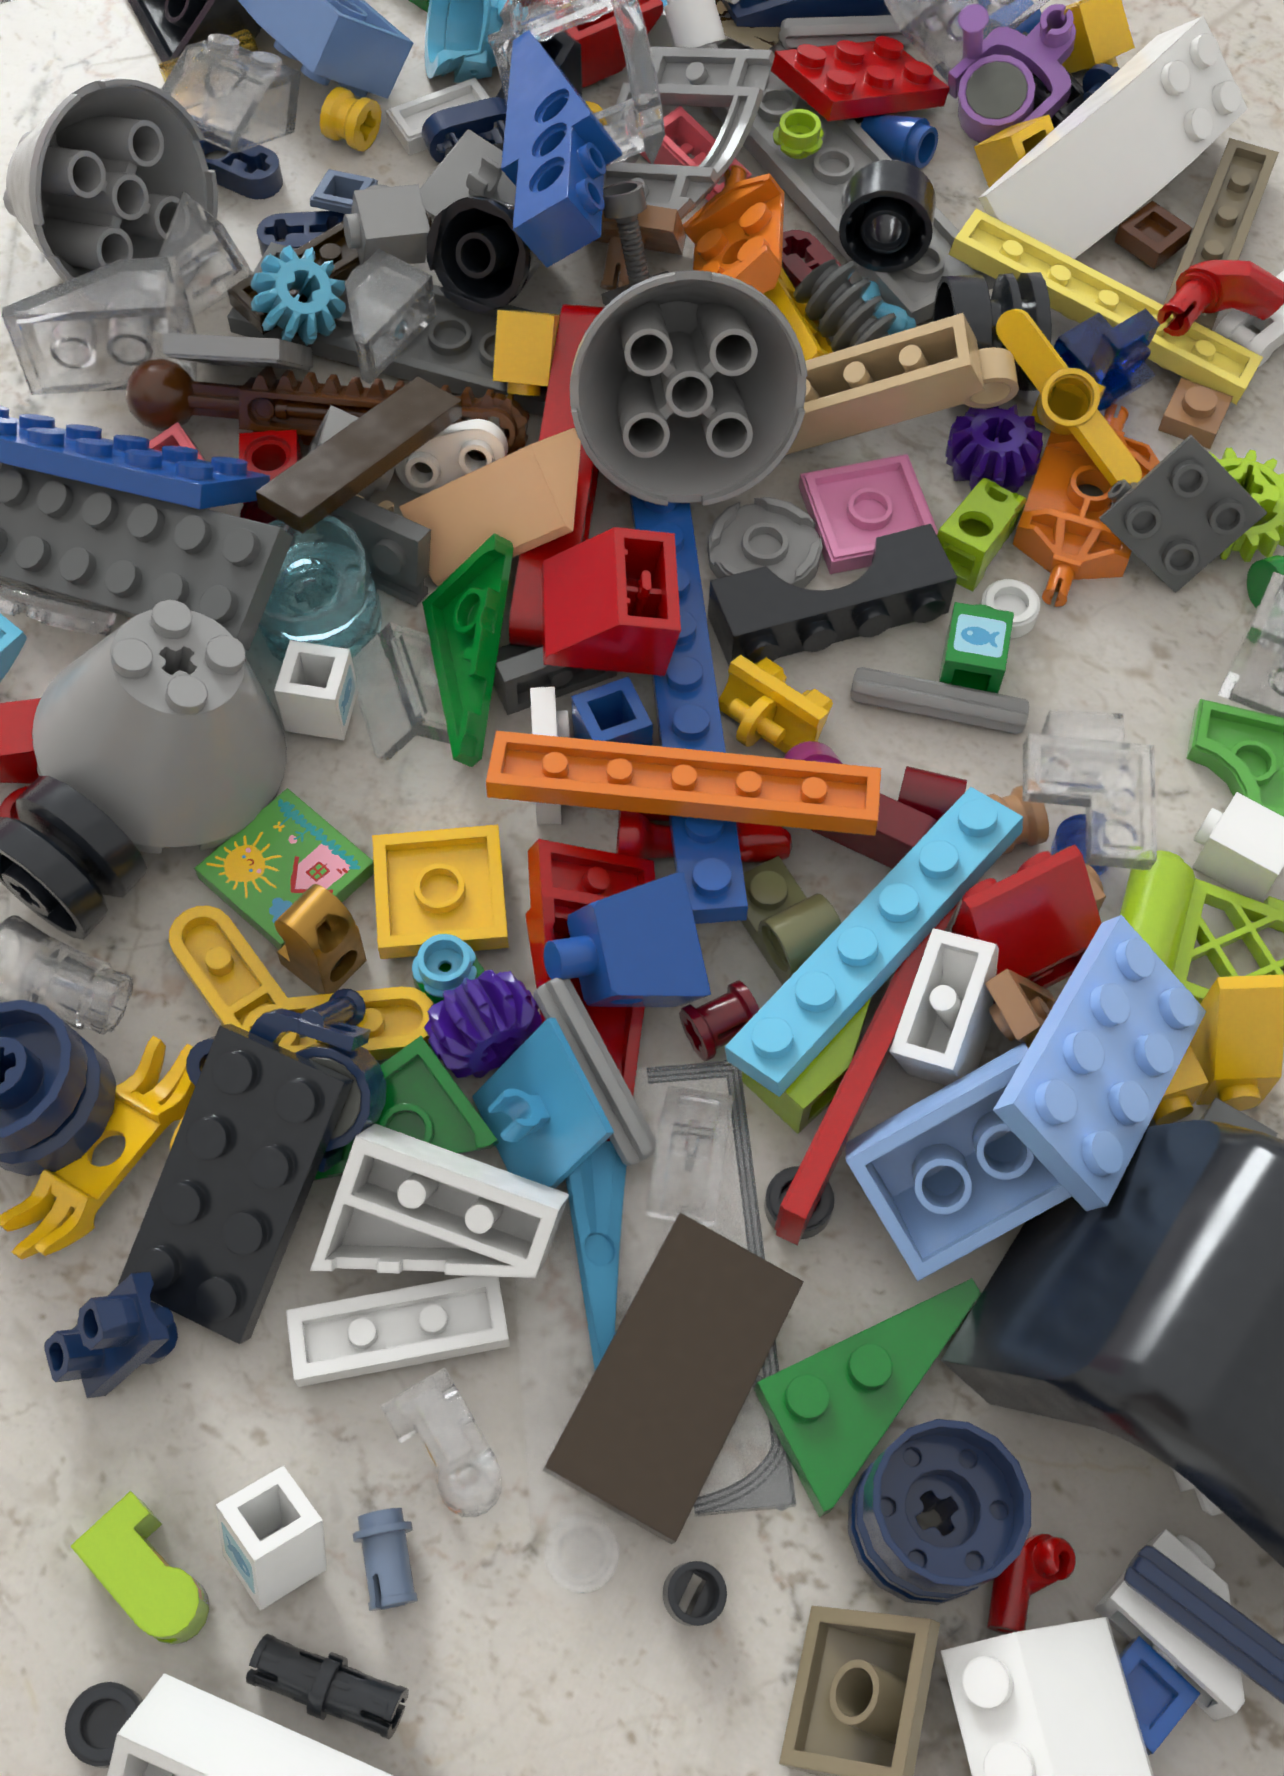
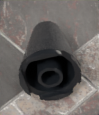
[426,196,542,312]

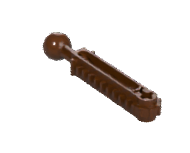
[125,359,530,460]

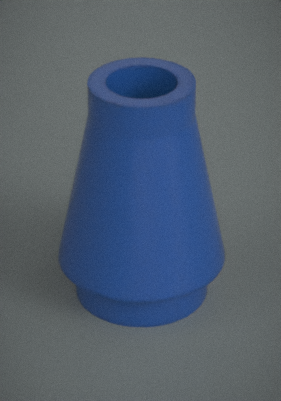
[860,114,938,169]

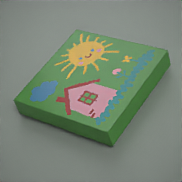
[194,788,374,950]

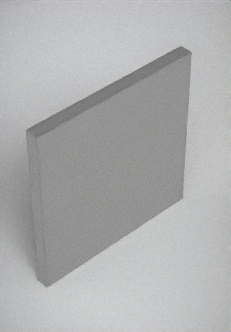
[420,129,516,220]

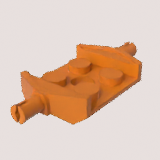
[683,165,784,294]
[1012,404,1160,607]

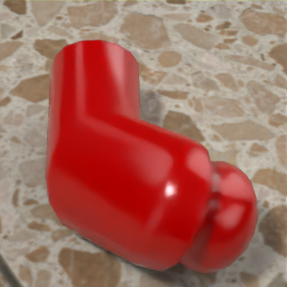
[987,1534,1076,1634]

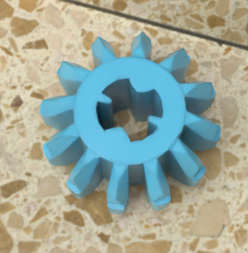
[250,245,346,346]

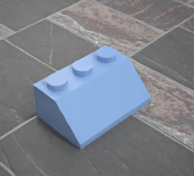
[846,1042,1072,1281]

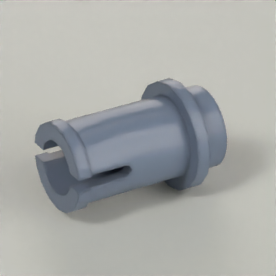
[353,1508,418,1611]

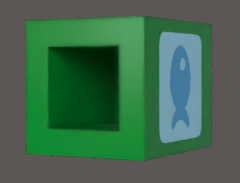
[938,602,1014,694]

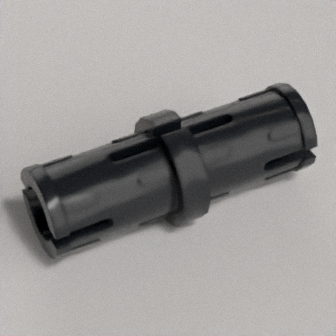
[246,1634,409,1739]

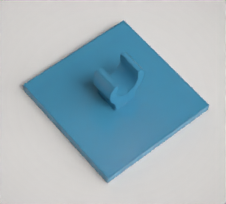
[472,1018,614,1189]

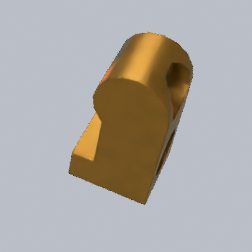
[275,884,367,995]

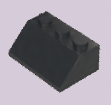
[128,0,262,76]

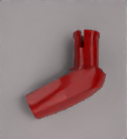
[1157,260,1284,337]

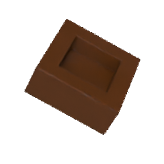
[1114,200,1193,269]

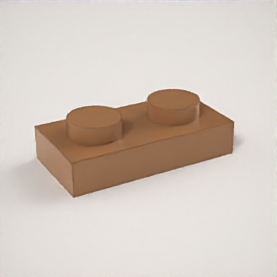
[985,969,1056,1048]

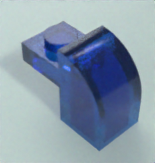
[1054,308,1160,411]

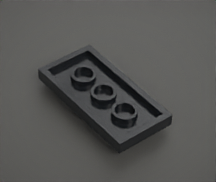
[118,1024,354,1344]

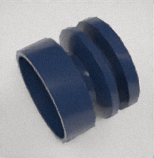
[848,1419,1032,1605]

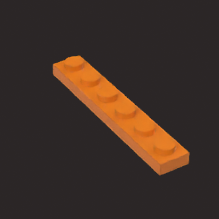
[486,731,881,836]

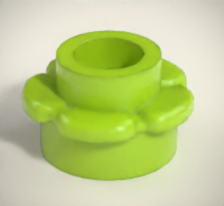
[773,109,824,159]

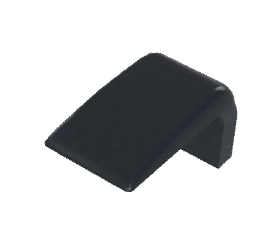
[941,1120,1284,1568]

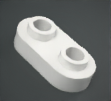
[395,419,508,494]

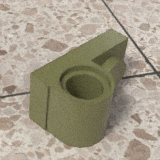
[741,856,842,985]

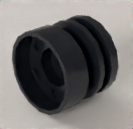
[933,272,1052,391]

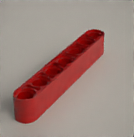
[509,304,604,648]

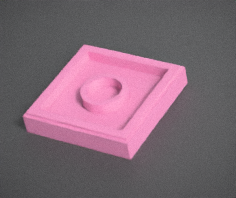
[799,454,938,574]

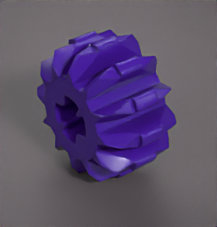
[945,404,1043,493]
[424,970,542,1078]

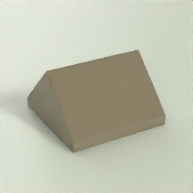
[779,1605,940,1776]

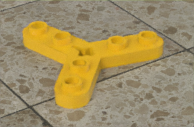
[169,905,433,1150]

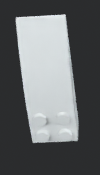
[978,16,1248,259]

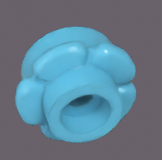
[412,934,477,997]

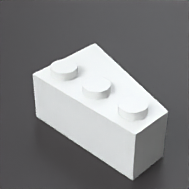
[310,1124,569,1278]

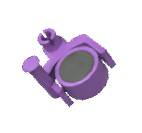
[948,4,1076,143]

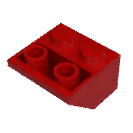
[541,527,681,676]
[951,844,1102,1004]

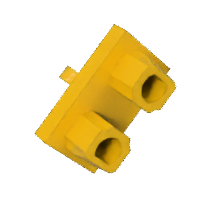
[718,655,833,754]

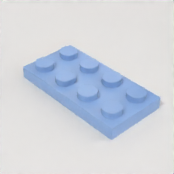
[993,915,1206,1211]

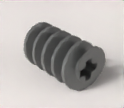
[793,259,896,352]

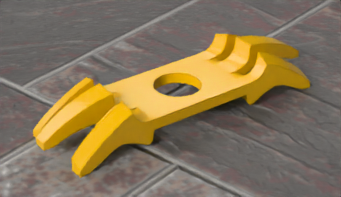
[0,1036,196,1260]

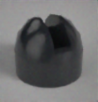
[663,1561,727,1626]

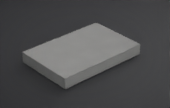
[163,333,313,370]

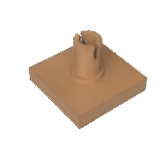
[595,205,686,291]

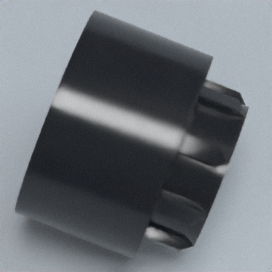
[839,160,936,272]

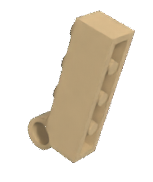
[786,313,1019,455]

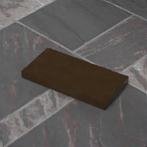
[542,1212,804,1544]

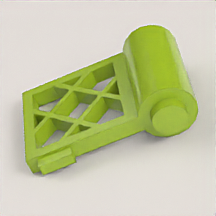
[1119,850,1284,1004]

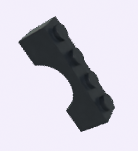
[708,524,957,666]

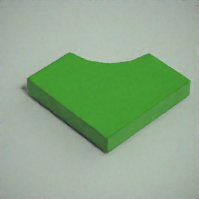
[1186,699,1284,817]

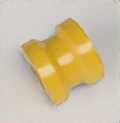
[319,87,382,151]

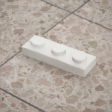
[286,1276,510,1387]

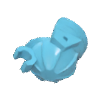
[424,0,531,83]

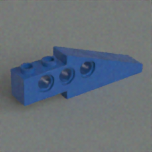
[501,30,622,268]

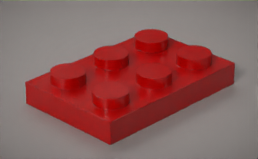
[771,36,950,121]

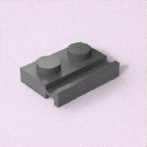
[317,495,431,607]

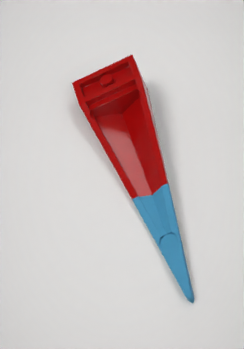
[525,839,655,1370]

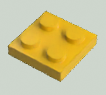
[372,824,509,959]

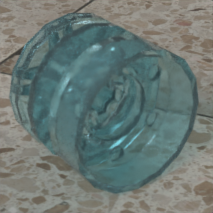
[259,516,382,663]

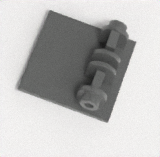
[1099,435,1267,593]

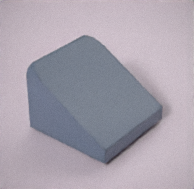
[310,169,378,214]

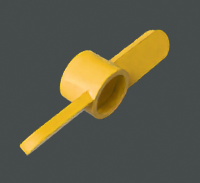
[996,309,1142,486]

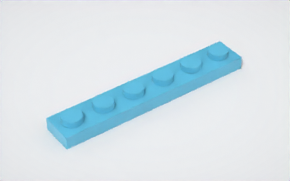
[725,786,1023,1097]

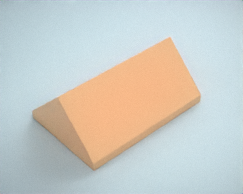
[399,428,581,586]

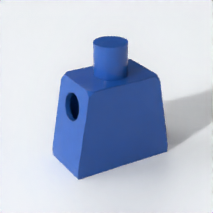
[544,872,711,1007]

